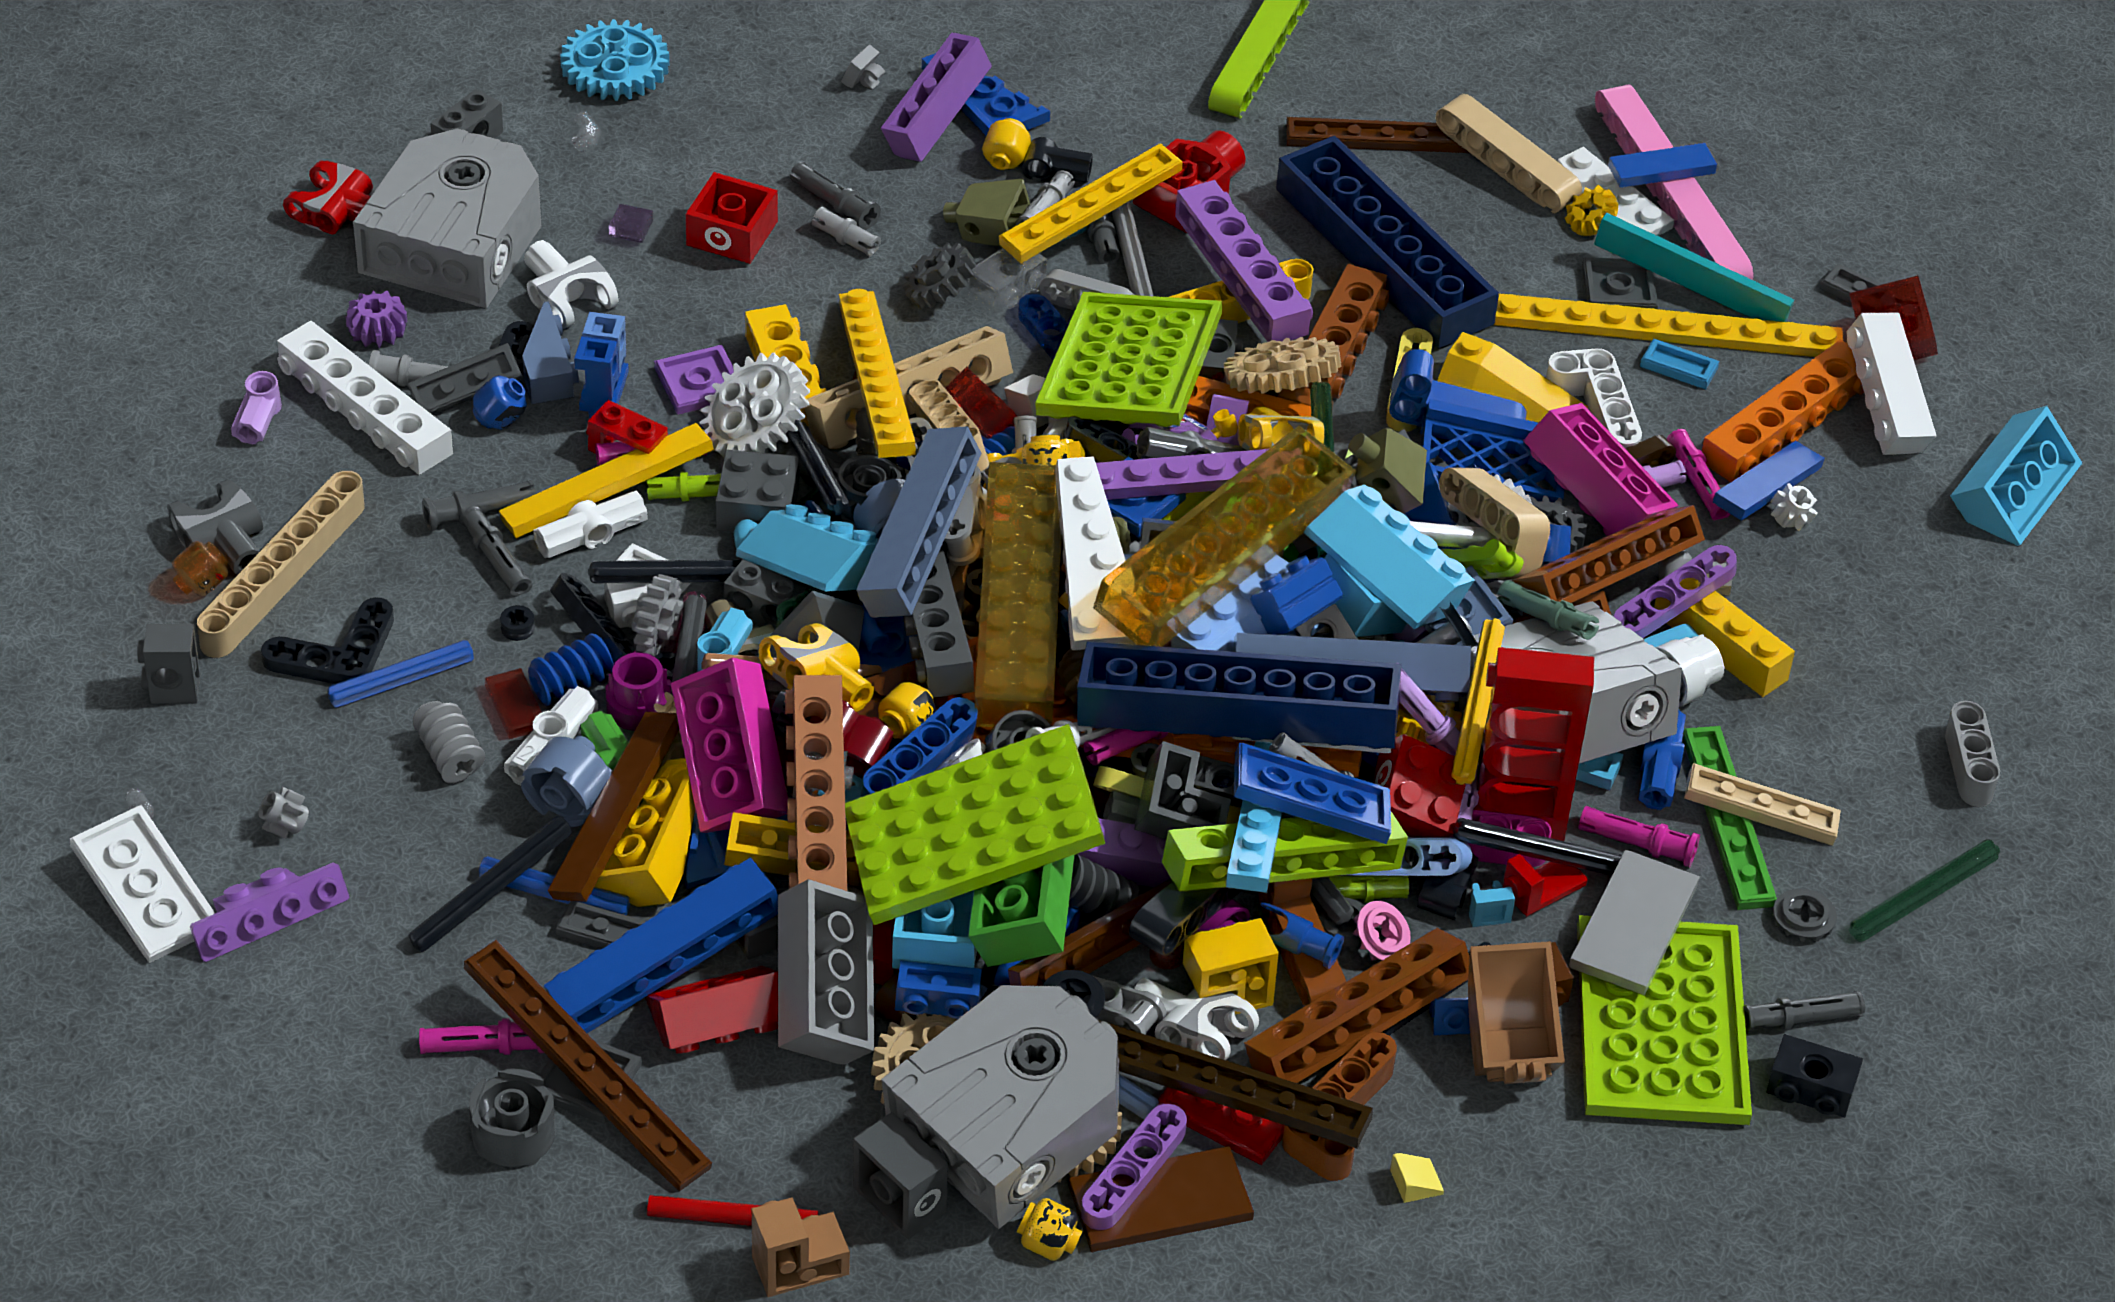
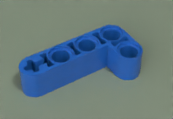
[1389,349,1527,427]
[860,697,978,797]

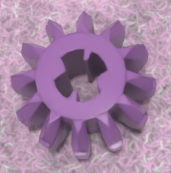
[346,290,407,348]

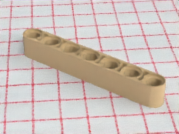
[197,471,365,658]

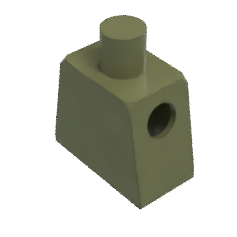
[943,179,1030,246]
[1348,428,1427,514]

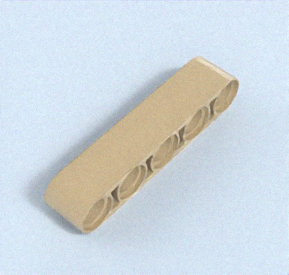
[1435,94,1582,213]
[909,380,989,472]

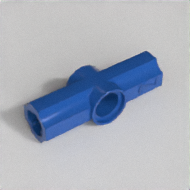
[1638,710,1686,810]

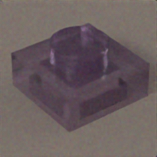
[609,204,653,243]

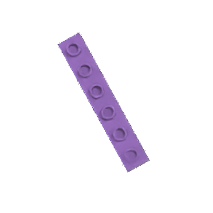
[1175,180,1313,342]

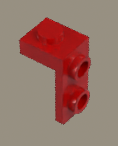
[586,400,668,454]
[1503,854,1587,917]

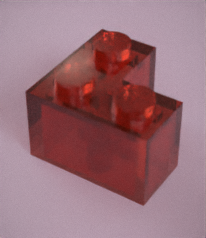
[1849,275,1938,360]

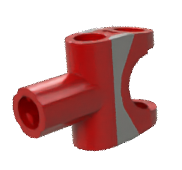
[283,161,373,235]

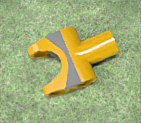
[1237,406,1324,456]
[758,623,874,712]

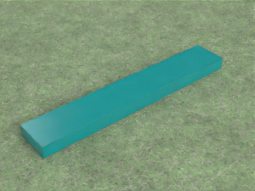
[1594,213,1794,322]

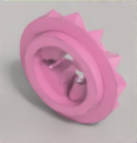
[1353,901,1411,960]

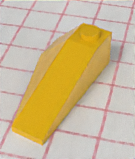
[1437,332,1588,423]
[595,758,695,907]

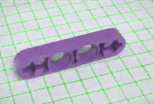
[1613,545,1737,638]
[1081,1104,1187,1230]

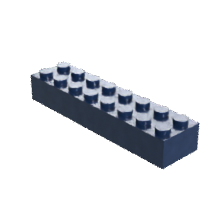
[1276,135,1499,349]
[1077,642,1401,749]

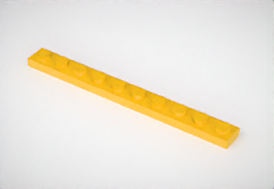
[839,289,916,458]
[1494,294,1843,357]

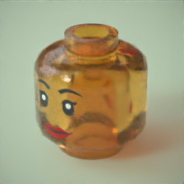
[172,541,230,596]

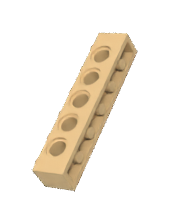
[805,326,1013,449]

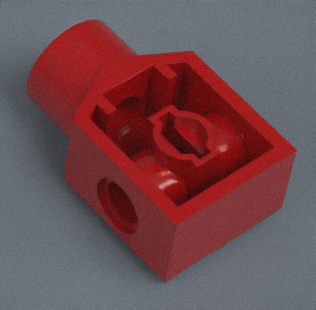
[1133,130,1246,233]

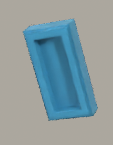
[1640,338,1719,390]

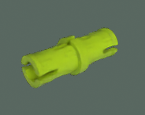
[647,472,721,501]
[1328,875,1409,903]

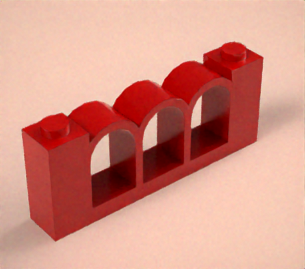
[1473,647,1595,841]

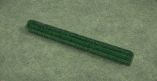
[1848,839,2000,942]

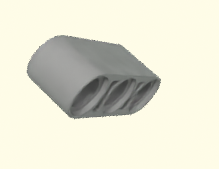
[1945,701,2000,807]

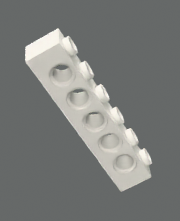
[277,321,453,475]

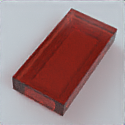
[485,668,542,739]

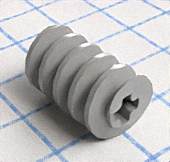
[413,701,485,783]

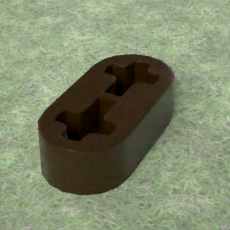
[1625,435,1676,468]

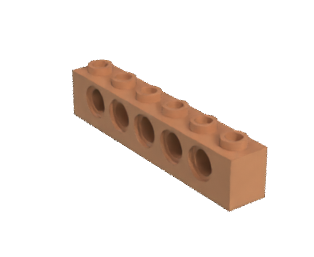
[785,675,847,891]

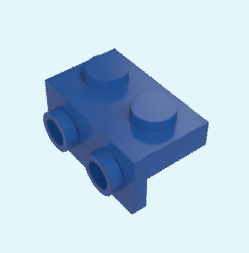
[895,961,982,1019]

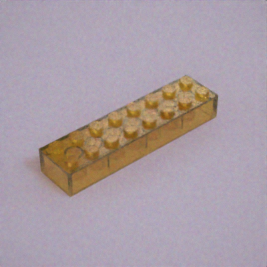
[1093,425,1356,647]
[974,462,1061,727]

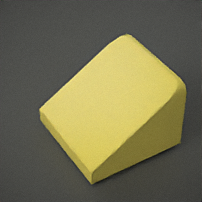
[1390,1153,1444,1203]

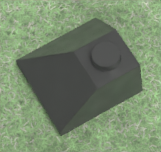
[770,591,864,656]

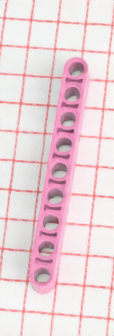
[1595,84,1753,280]

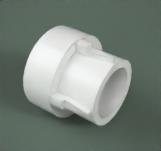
[1655,634,1725,707]

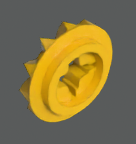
[1565,185,1618,236]

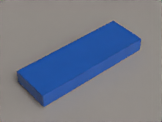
[1608,143,1717,188]

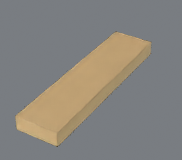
[1684,763,1841,846]

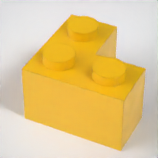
[1183,918,1279,1014]

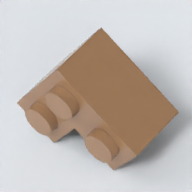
[751,1197,850,1297]

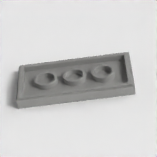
[1569,849,1700,996]

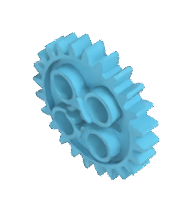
[560,19,670,101]

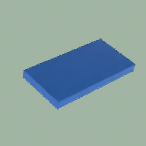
[1234,742,1391,844]

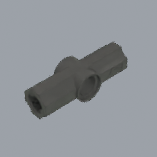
[1136,427,1247,459]

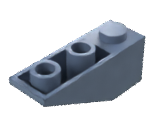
[522,301,579,404]

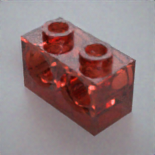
[945,366,1018,439]

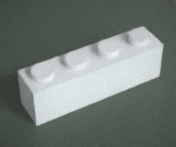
[1846,313,1937,455]

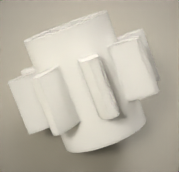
[1770,483,1817,531]

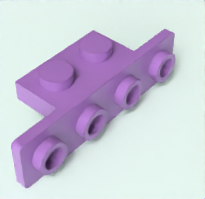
[190,862,349,962]

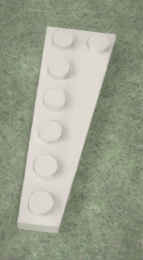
[1055,456,1148,650]

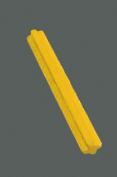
[1451,618,1505,785]

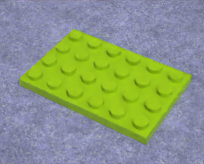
[1035,292,1222,427]
[845,724,1106,925]
[1577,915,1752,1125]

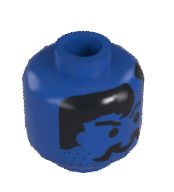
[473,375,527,430]

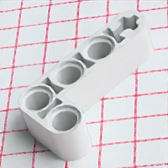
[1546,349,1642,448]

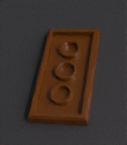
[1068,1146,1254,1252]

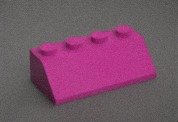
[1523,403,1679,536]
[671,657,788,833]

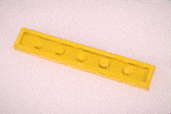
[999,143,1182,263]
[499,423,714,538]

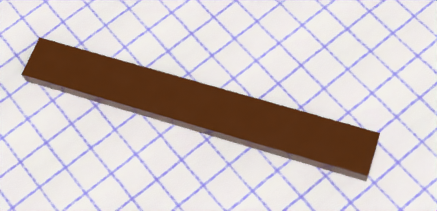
[464,940,712,1192]

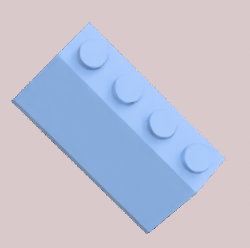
[1171,553,1325,652]

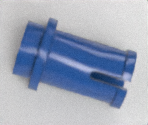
[861,605,890,653]

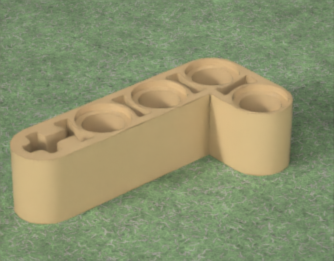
[1439,468,1550,580]

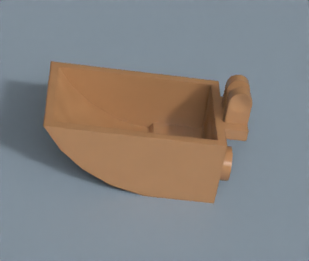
[1468,941,1565,1084]

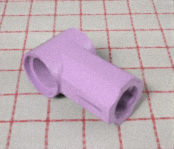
[231,371,282,444]

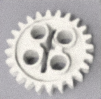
[700,353,810,458]

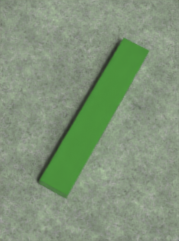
[1682,726,1777,910]

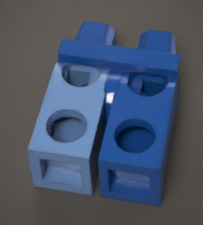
[574,312,629,419]

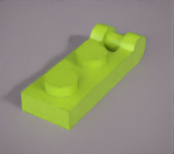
[1441,539,1524,580]

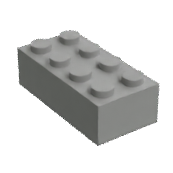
[778,879,874,1064]

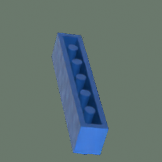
[544,857,778,1033]

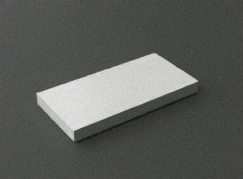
[70,805,215,963]

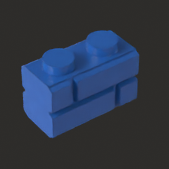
[1250,556,1343,635]

